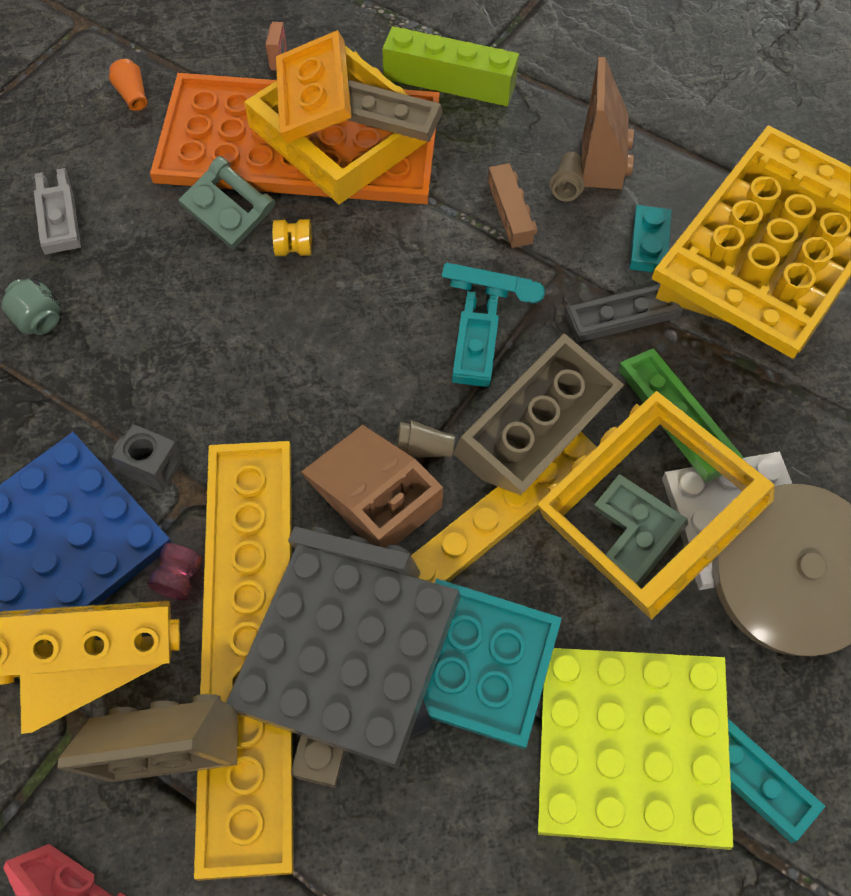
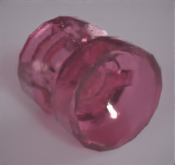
[147,543,204,600]

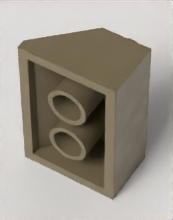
[57,694,238,782]

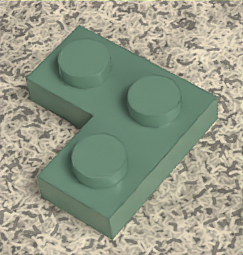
[594,474,688,586]

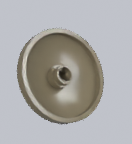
[712,484,851,656]

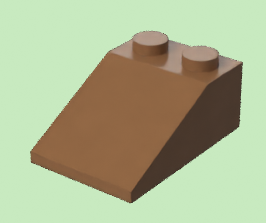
[581,57,634,190]

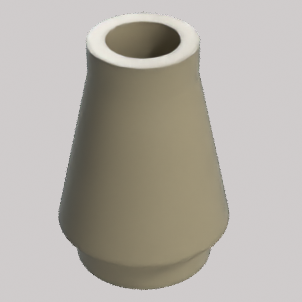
[550,152,584,202]
[395,420,455,458]

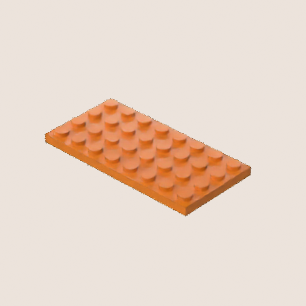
[150,73,440,205]

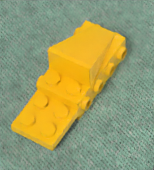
[0,601,180,734]

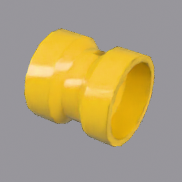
[273,219,312,256]

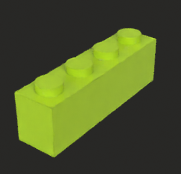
[382,26,519,107]

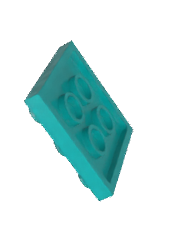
[423,578,562,750]

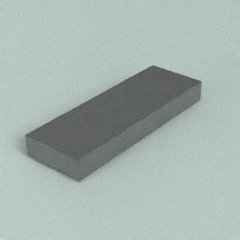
[564,284,683,343]

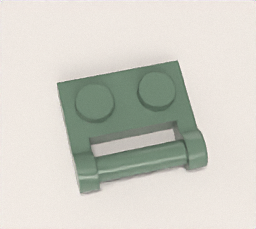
[179,156,275,250]

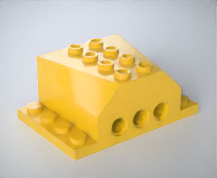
[652,125,851,359]

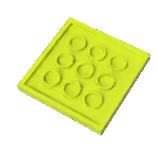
[538,648,733,850]

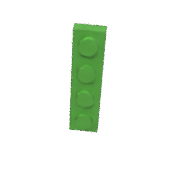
[619,348,744,483]

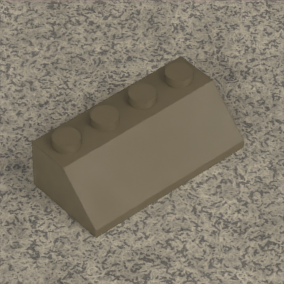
[453,333,624,495]

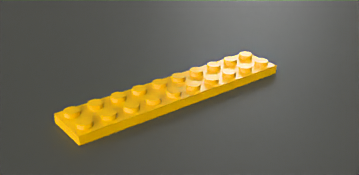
[194,441,294,881]

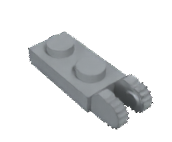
[34,168,81,255]

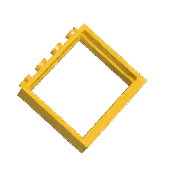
[244,46,427,205]
[537,391,775,620]

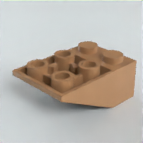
[301,425,443,548]

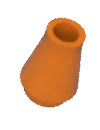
[109,59,148,111]

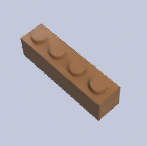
[488,163,537,248]

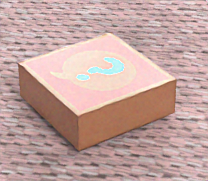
[266,21,287,70]

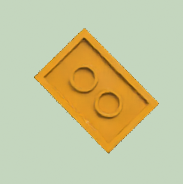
[276,30,352,143]

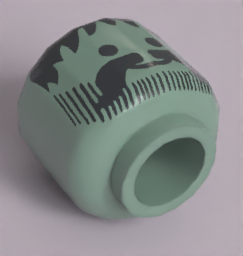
[1,278,61,335]

